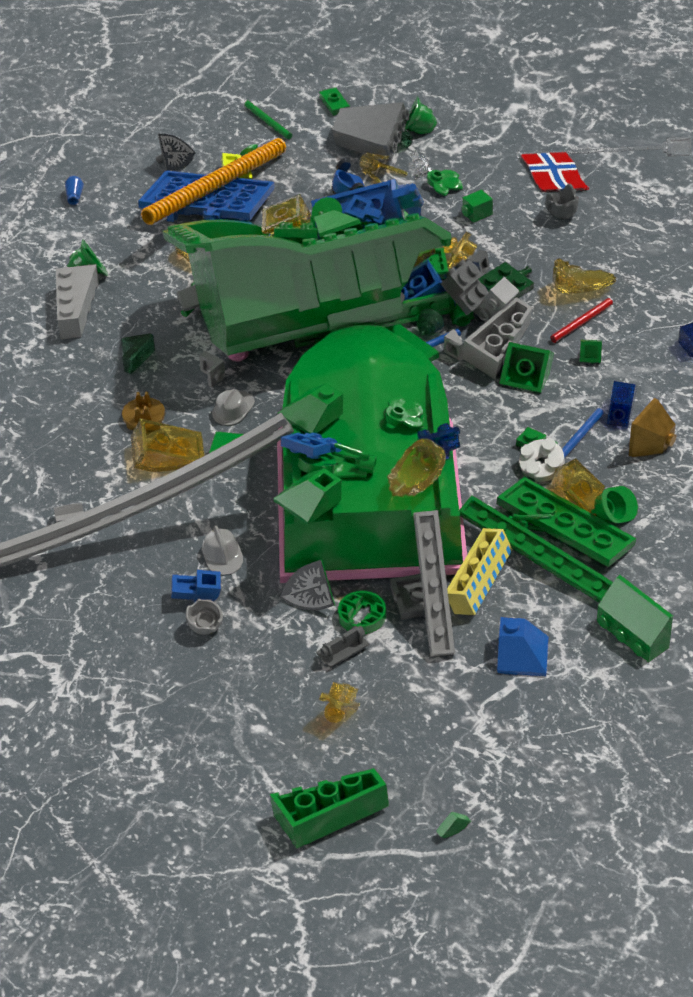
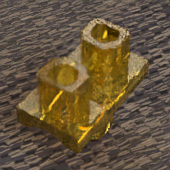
[442,232,478,268]
[319,682,360,723]

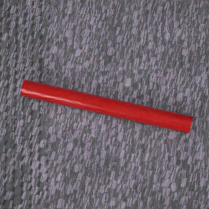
[550,298,613,343]

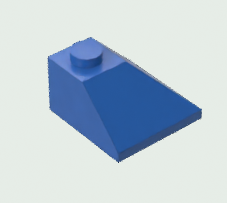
[497,617,549,677]

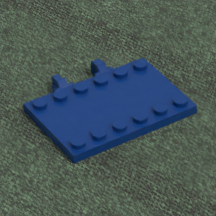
[138,171,275,222]

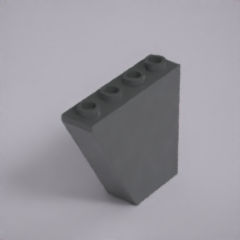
[331,102,409,161]

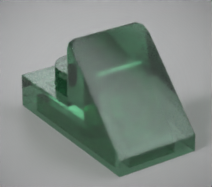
[121,333,155,374]

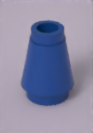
[65,176,84,205]

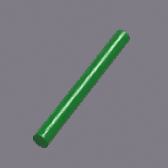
[244,100,293,140]

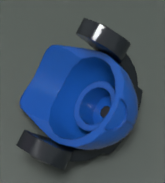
[331,159,365,195]

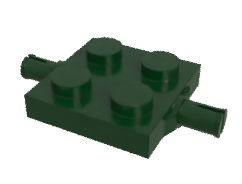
[478,262,534,298]

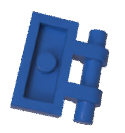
[281,433,341,458]

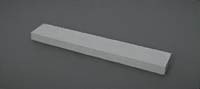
[413,510,455,657]

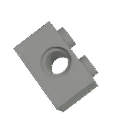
[474,277,519,323]

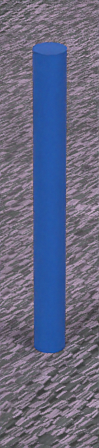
[562,408,604,458]

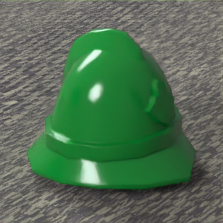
[402,96,437,134]
[67,239,108,277]

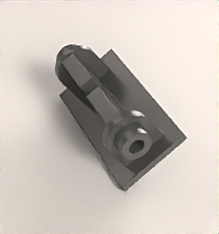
[316,626,370,668]

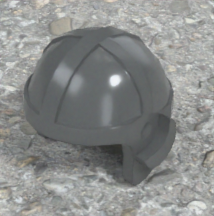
[545,184,580,220]

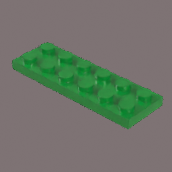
[496,477,636,567]

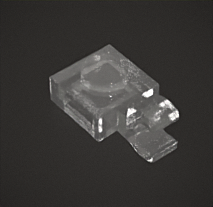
[408,150,431,180]

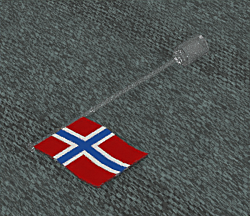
[516,136,691,192]

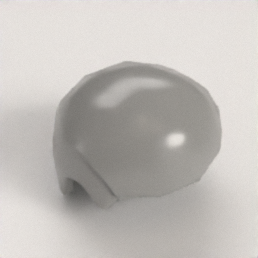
[186,599,223,635]

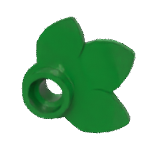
[427,170,463,196]
[385,396,424,428]

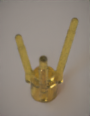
[359,152,408,183]

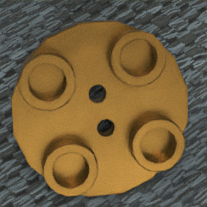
[122,391,165,430]

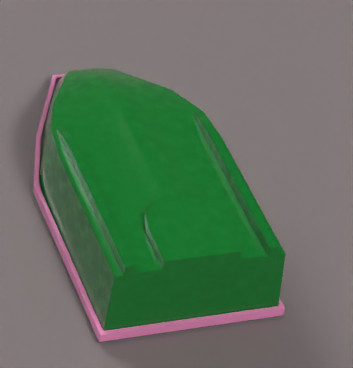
[277,324,467,583]

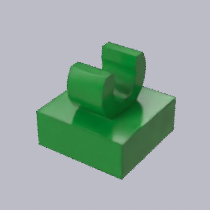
[580,340,602,363]

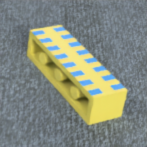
[447,528,512,615]

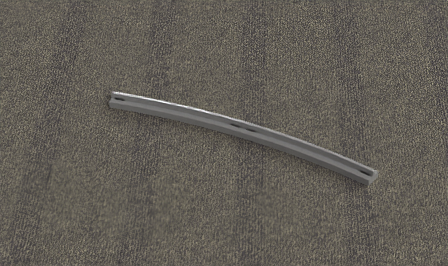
[0,413,294,567]

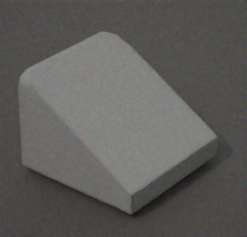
[444,329,463,361]

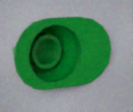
[591,486,638,523]

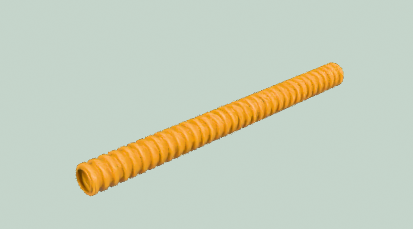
[141,138,286,225]

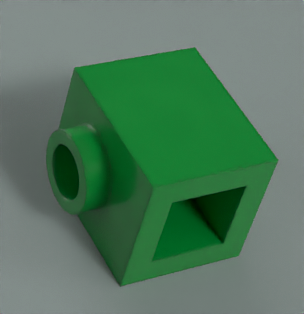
[461,189,493,223]

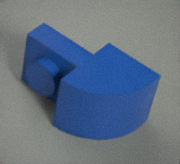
[171,570,221,603]

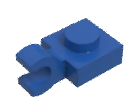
[345,194,385,225]

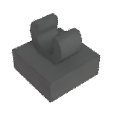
[465,250,490,276]

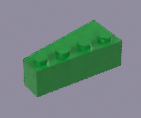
[270,768,389,849]

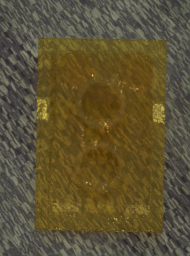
[131,418,205,472]

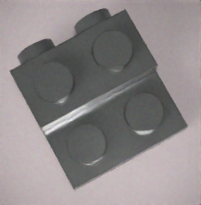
[440,259,488,315]

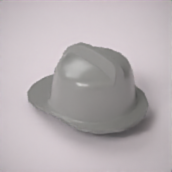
[212,389,255,426]
[202,525,243,575]

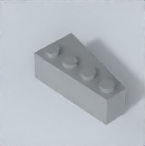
[56,265,99,339]
[462,297,533,380]

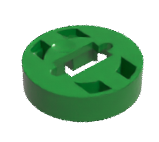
[338,591,386,634]

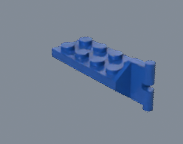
[311,179,424,240]

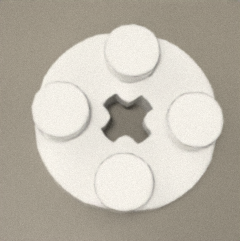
[519,438,565,482]

